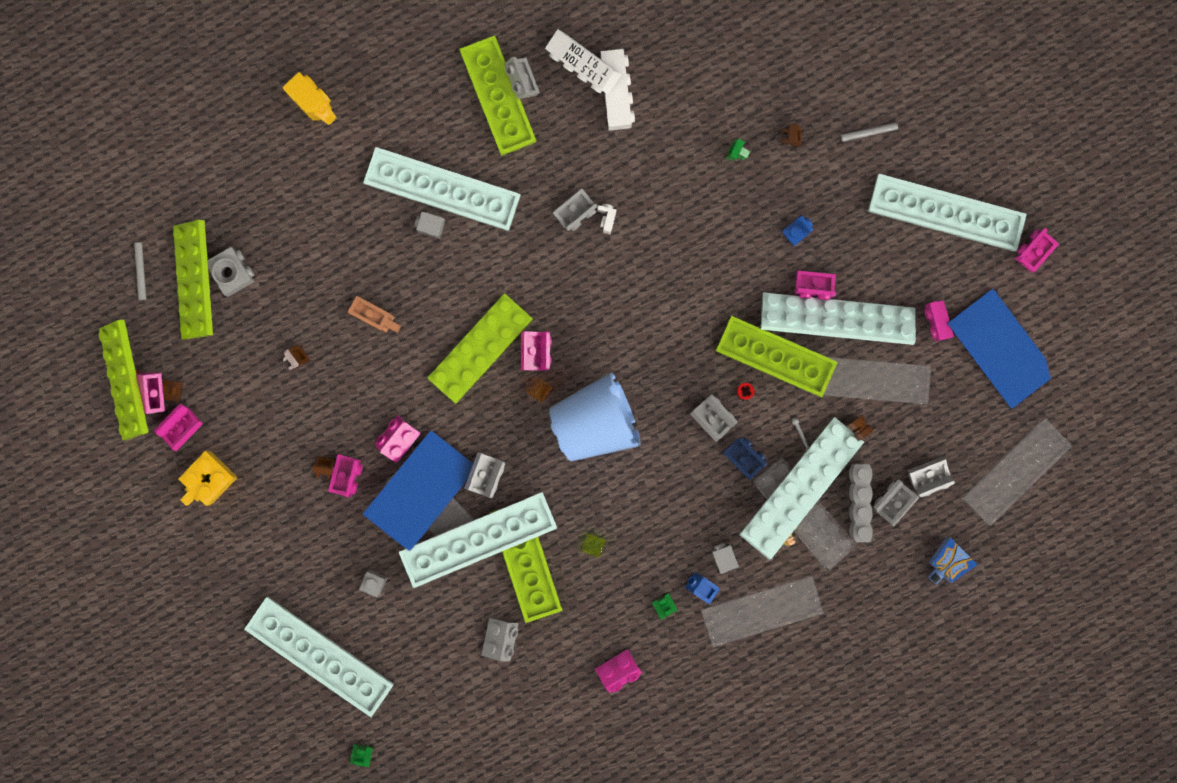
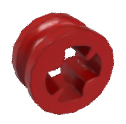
[737,383,755,400]

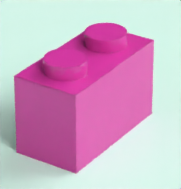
[136,371,165,414]

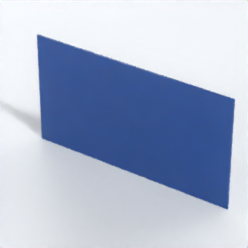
[947,289,1051,409]
[363,431,473,551]

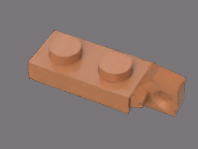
[347,296,402,333]

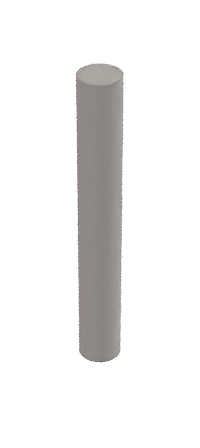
[840,122,898,142]
[134,243,146,300]

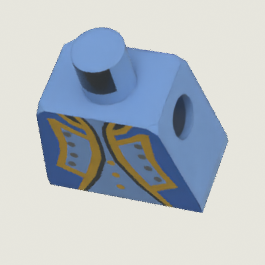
[928,537,977,584]

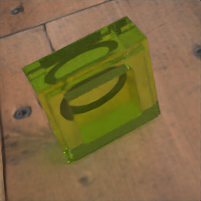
[581,533,606,558]

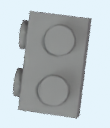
[504,57,540,99]
[552,188,598,231]
[690,394,737,442]
[465,452,505,498]
[907,456,955,497]
[874,479,919,527]
[481,618,518,661]

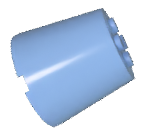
[549,373,641,461]

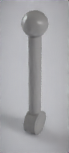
[791,418,809,451]

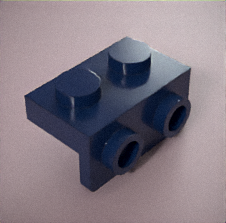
[723,437,767,480]

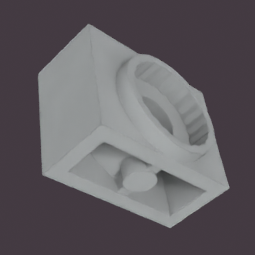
[208,247,255,297]

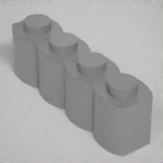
[849,464,873,542]

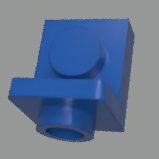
[782,215,813,247]
[685,572,720,604]

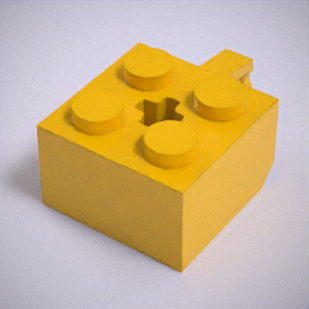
[282,72,337,125]
[179,451,238,506]

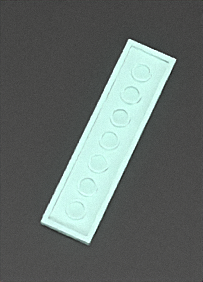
[364,147,521,231]
[868,174,1027,252]
[761,293,916,345]
[739,417,864,560]
[399,492,557,588]
[244,597,394,717]

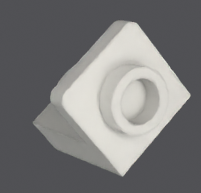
[597,204,616,234]

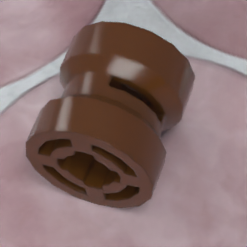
[847,415,873,441]

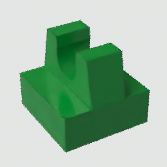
[725,139,750,161]
[652,593,678,620]
[350,743,373,767]

